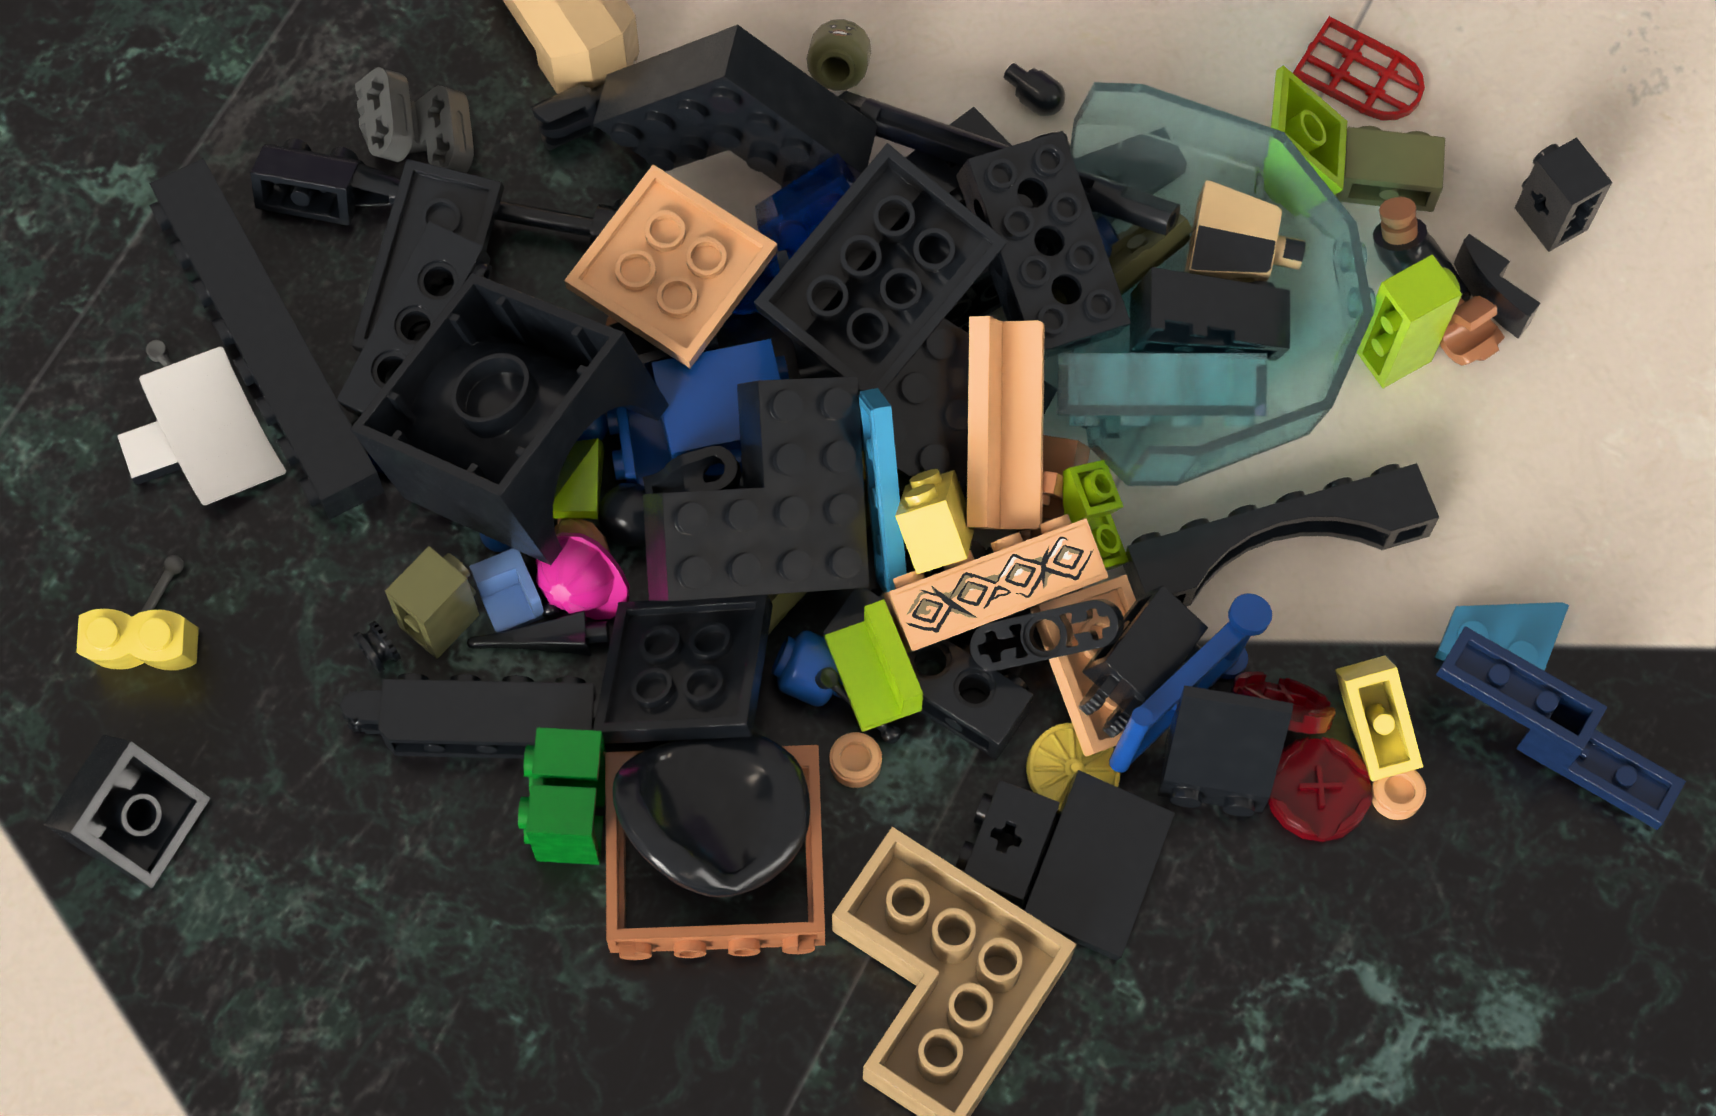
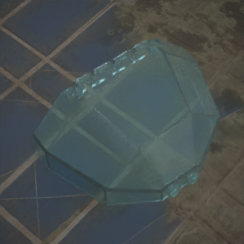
[1070,82,1376,486]

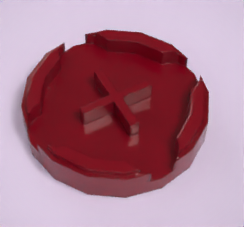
[1230,671,1336,734]
[1268,737,1372,842]

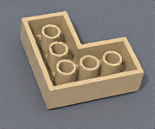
[832,827,1076,1116]

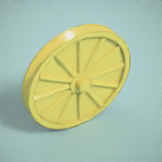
[1026,723,1121,814]

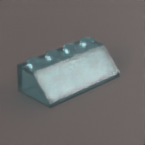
[1057,353,1267,426]

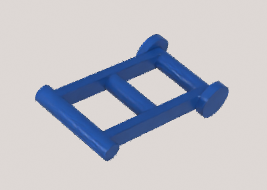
[1109,593,1272,773]

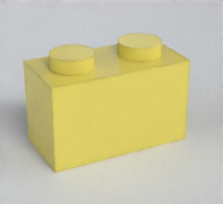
[895,469,975,574]

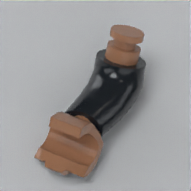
[1373,197,1505,366]

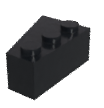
[1129,267,1290,361]

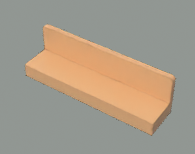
[967,316,1045,530]

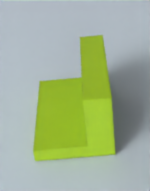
[825,599,923,732]

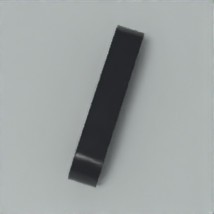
[970,599,1124,671]

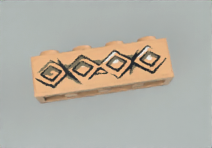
[883,514,1109,653]

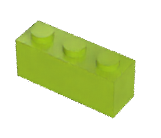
[1355,254,1462,388]

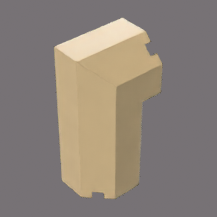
[503,0,640,94]

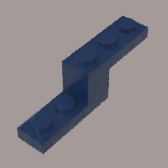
[1436,626,1686,830]

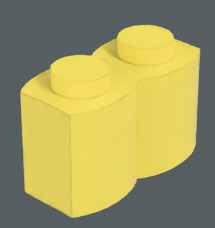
[76,609,199,670]

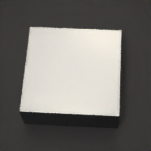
[117,421,182,485]

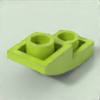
[1062,459,1129,571]

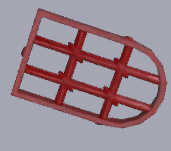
[1293,16,1425,120]

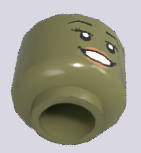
[806,19,871,91]

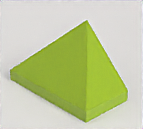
[553,438,605,519]

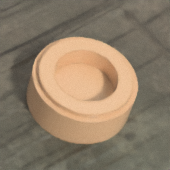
[829,732,882,788]
[1371,770,1426,820]

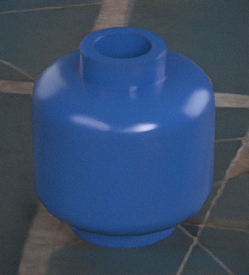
[771,630,843,707]

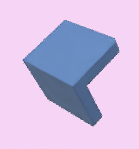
[469,548,545,633]

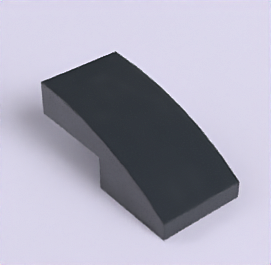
[1454,234,1540,339]

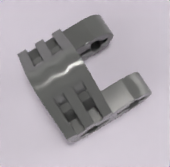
[355,67,474,173]

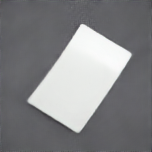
[139,346,286,505]

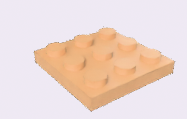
[564,165,778,369]

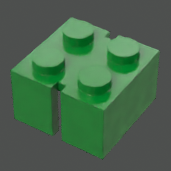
[518,727,607,865]

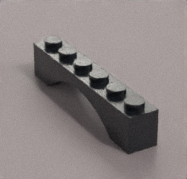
[1123,463,1439,607]

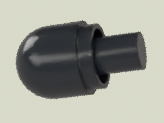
[1004,63,1065,116]

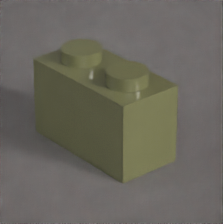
[1337,126,1445,212]
[385,546,479,659]

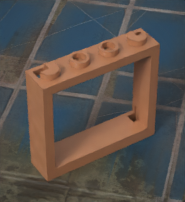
[605,745,825,960]

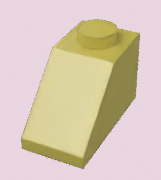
[1335,655,1423,781]

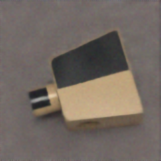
[1184,180,1306,283]

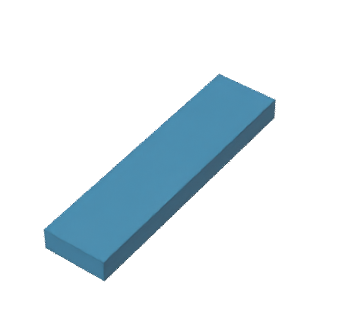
[858,388,907,593]

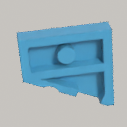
[1435,602,1569,671]

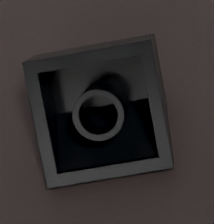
[43,735,210,888]

